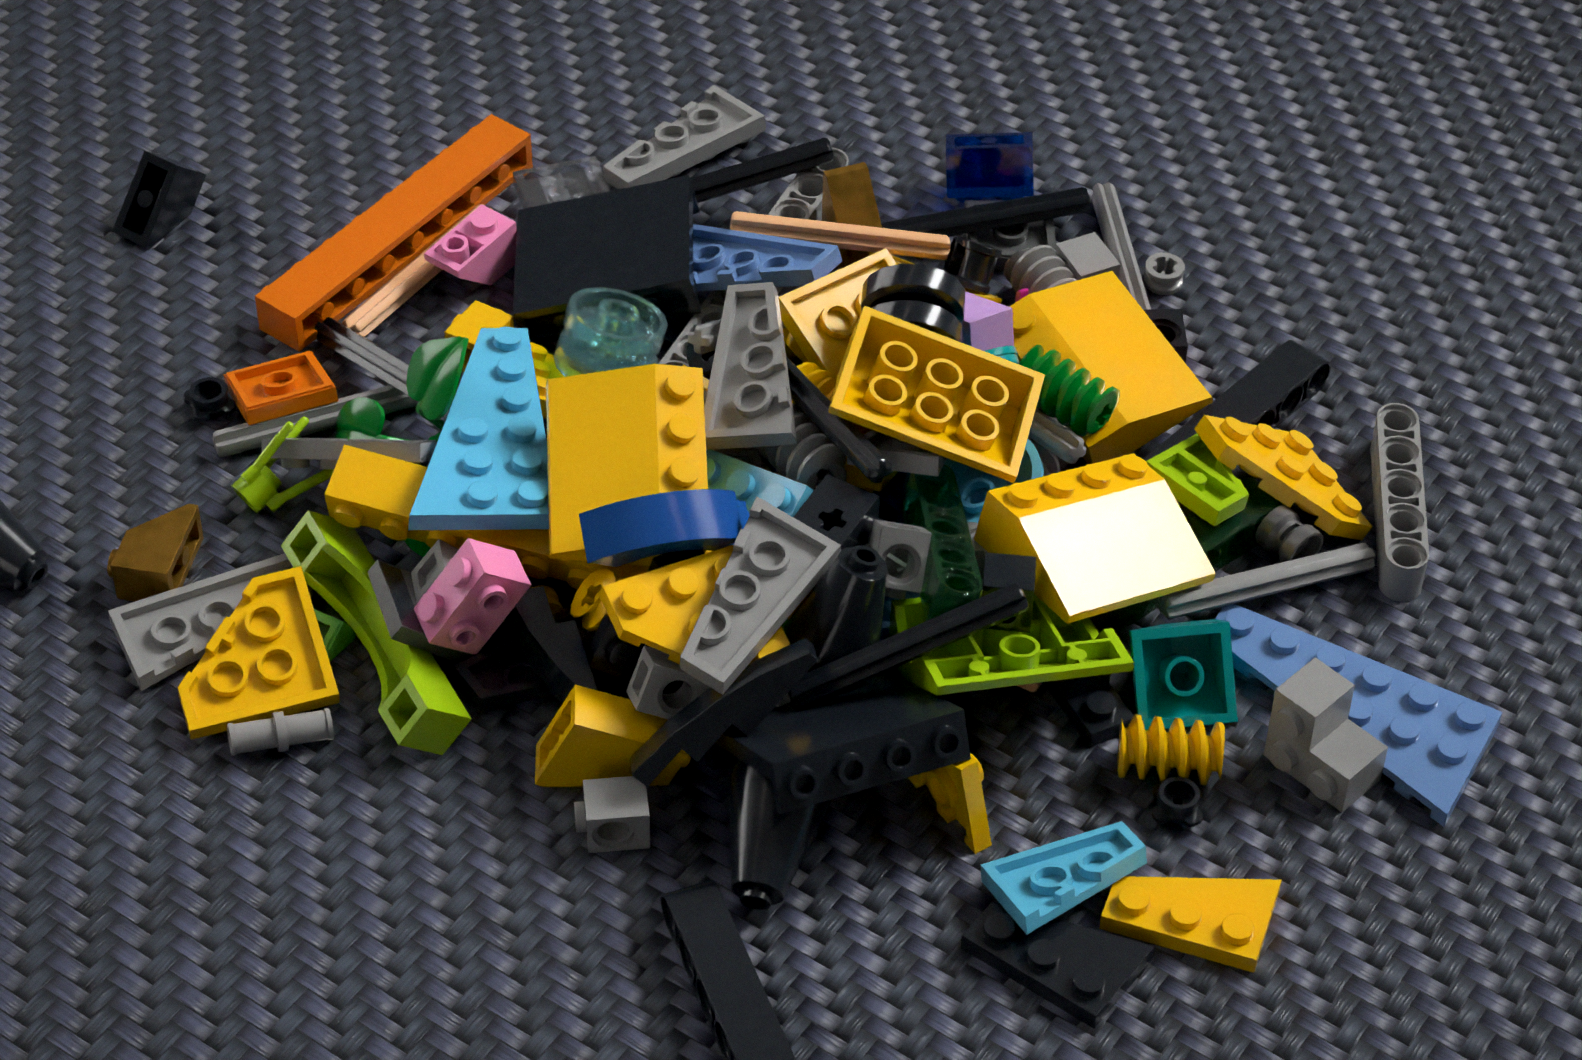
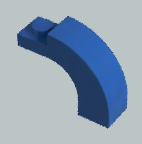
[579,489,750,567]

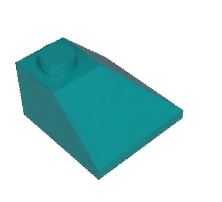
[1129,619,1238,730]

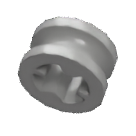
[1143,252,1185,295]

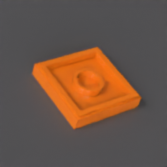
[223,350,339,425]

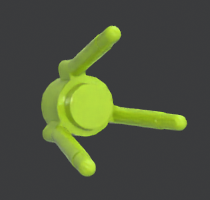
[231,416,334,513]

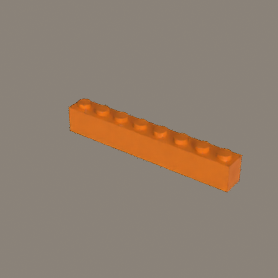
[255,114,533,352]

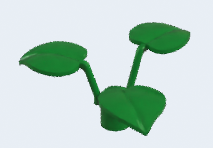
[334,336,469,557]

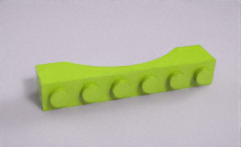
[281,510,472,755]

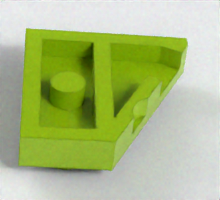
[1146,434,1249,526]

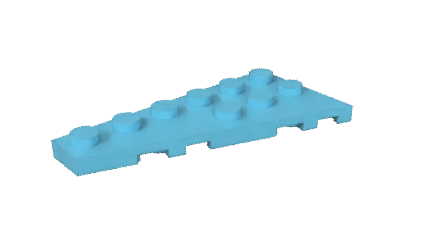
[408,326,549,530]

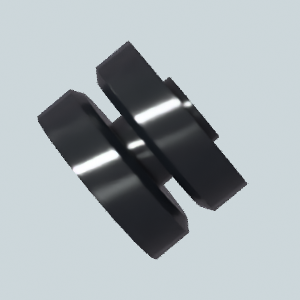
[861,264,965,343]

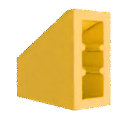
[535,684,691,787]

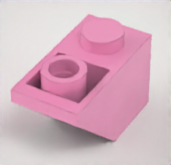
[424,204,517,285]

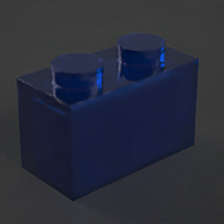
[946,132,1034,203]

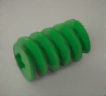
[1019,345,1120,437]

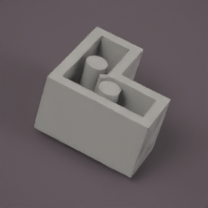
[1263,657,1388,812]

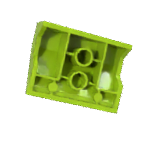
[889,590,1134,695]

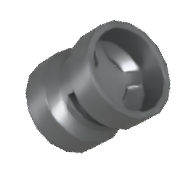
[1255,505,1324,563]

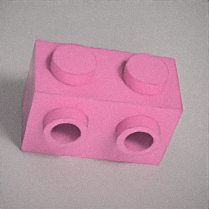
[413,538,531,655]

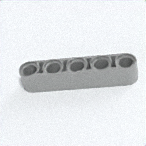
[1370,403,1429,602]

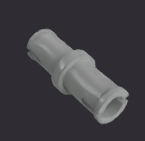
[227,708,334,756]

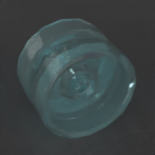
[554,287,668,377]

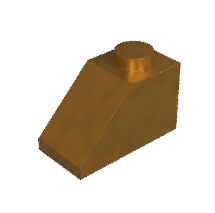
[822,162,882,269]
[107,504,204,601]

